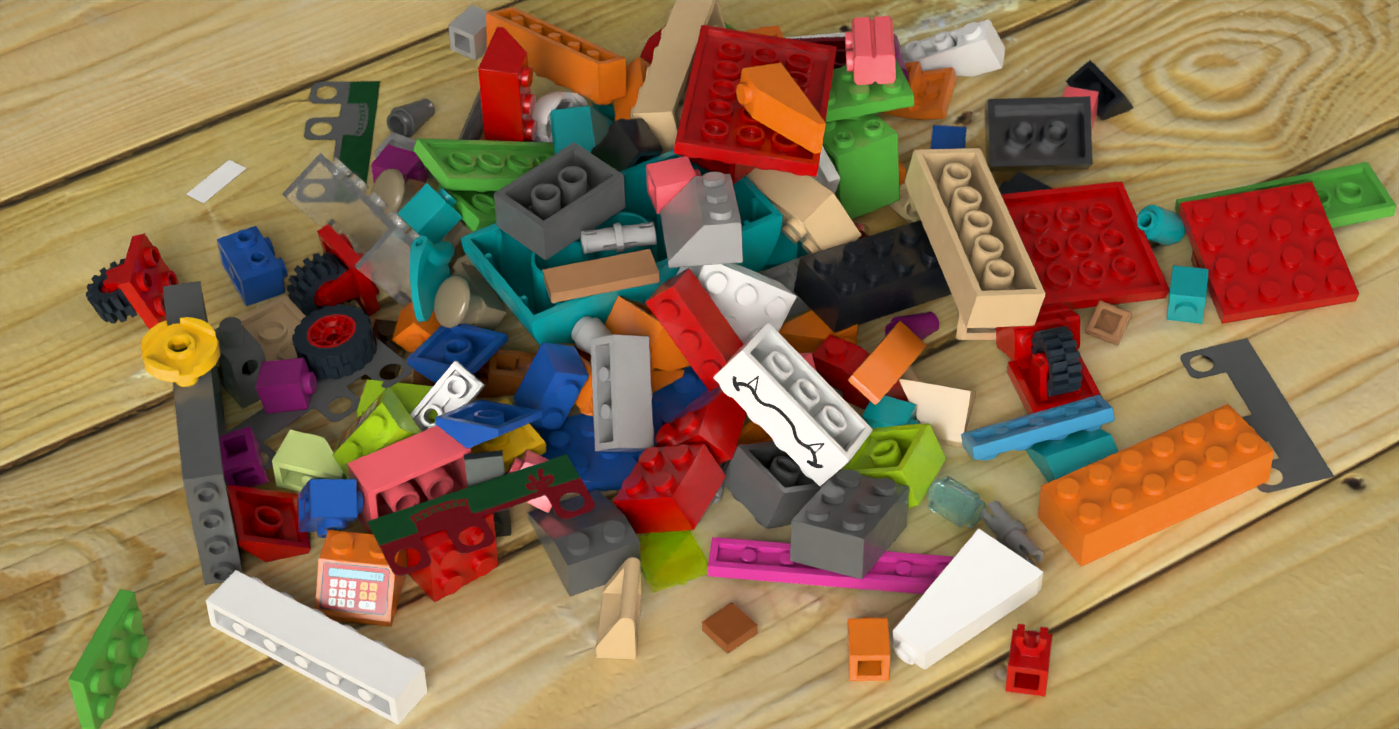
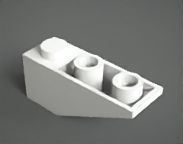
[901,19,1005,77]

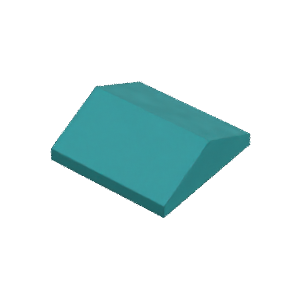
[549,106,613,154]
[1025,428,1119,483]

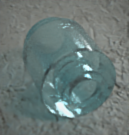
[927,476,986,528]

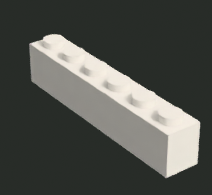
[206,570,427,725]

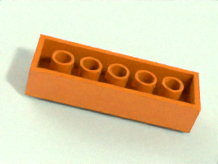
[1038,404,1274,566]

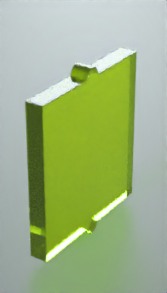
[638,530,708,593]

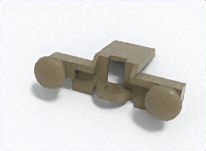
[370,169,507,331]

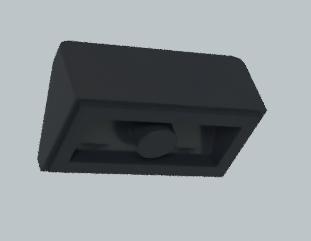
[1065,60,1134,121]

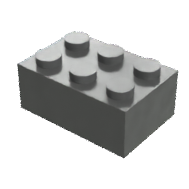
[494,142,625,260]
[790,470,909,580]

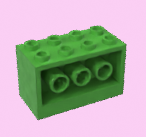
[822,113,900,220]

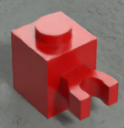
[1005,624,1053,697]

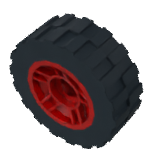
[292,304,377,380]

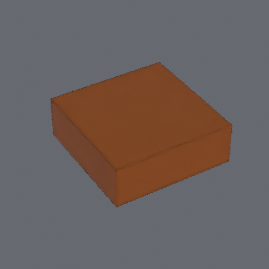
[702,602,758,654]

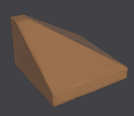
[1085,301,1133,346]

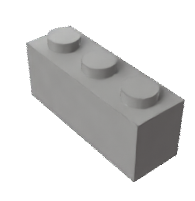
[590,334,654,452]

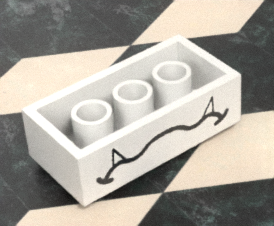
[713,322,873,486]

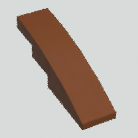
[412,349,537,398]

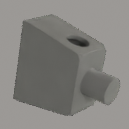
[214,317,266,409]

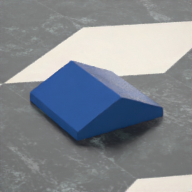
[407,324,508,384]
[436,399,542,449]

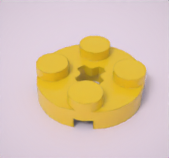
[141,317,221,387]

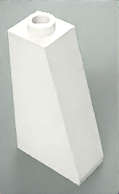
[893,529,1043,670]

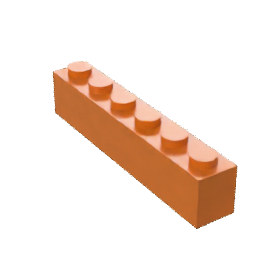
[486,7,626,105]

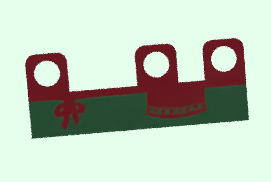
[367,454,595,576]

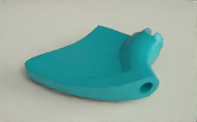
[409,236,455,322]

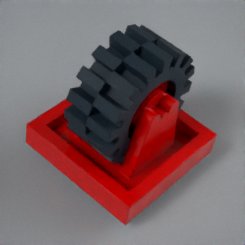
[287,224,380,317]
[86,233,179,330]
[1007,326,1103,415]

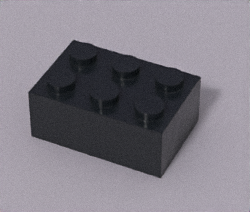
[984,96,1093,172]

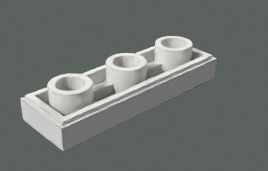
[410,361,485,432]

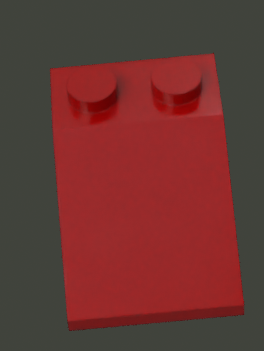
[655,387,747,465]

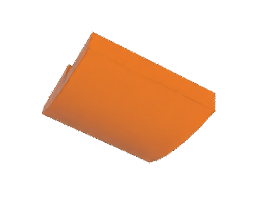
[882,61,957,120]

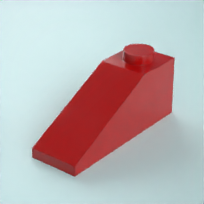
[812,334,909,410]

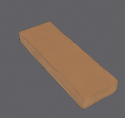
[543,249,659,303]

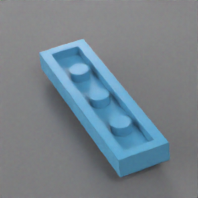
[961,395,1115,461]

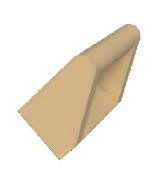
[596,557,643,659]

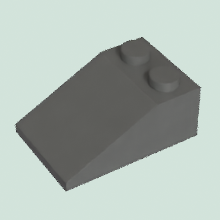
[722,441,829,529]
[527,489,641,596]

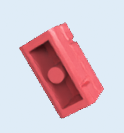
[845,16,896,85]

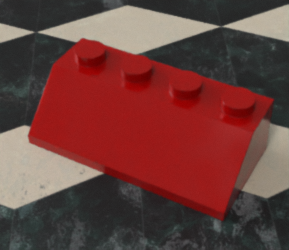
[478,26,537,142]

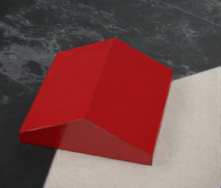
[226,485,311,562]

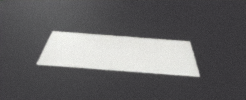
[186,160,247,203]

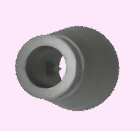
[387,99,435,138]

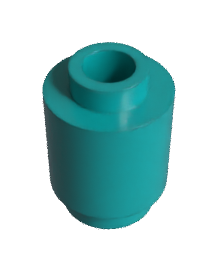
[1137,205,1186,246]

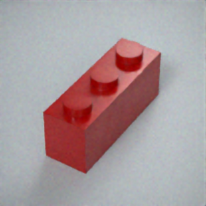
[645,268,744,392]

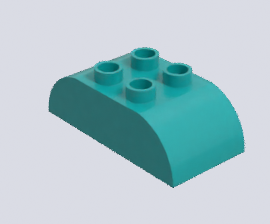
[461,150,783,346]

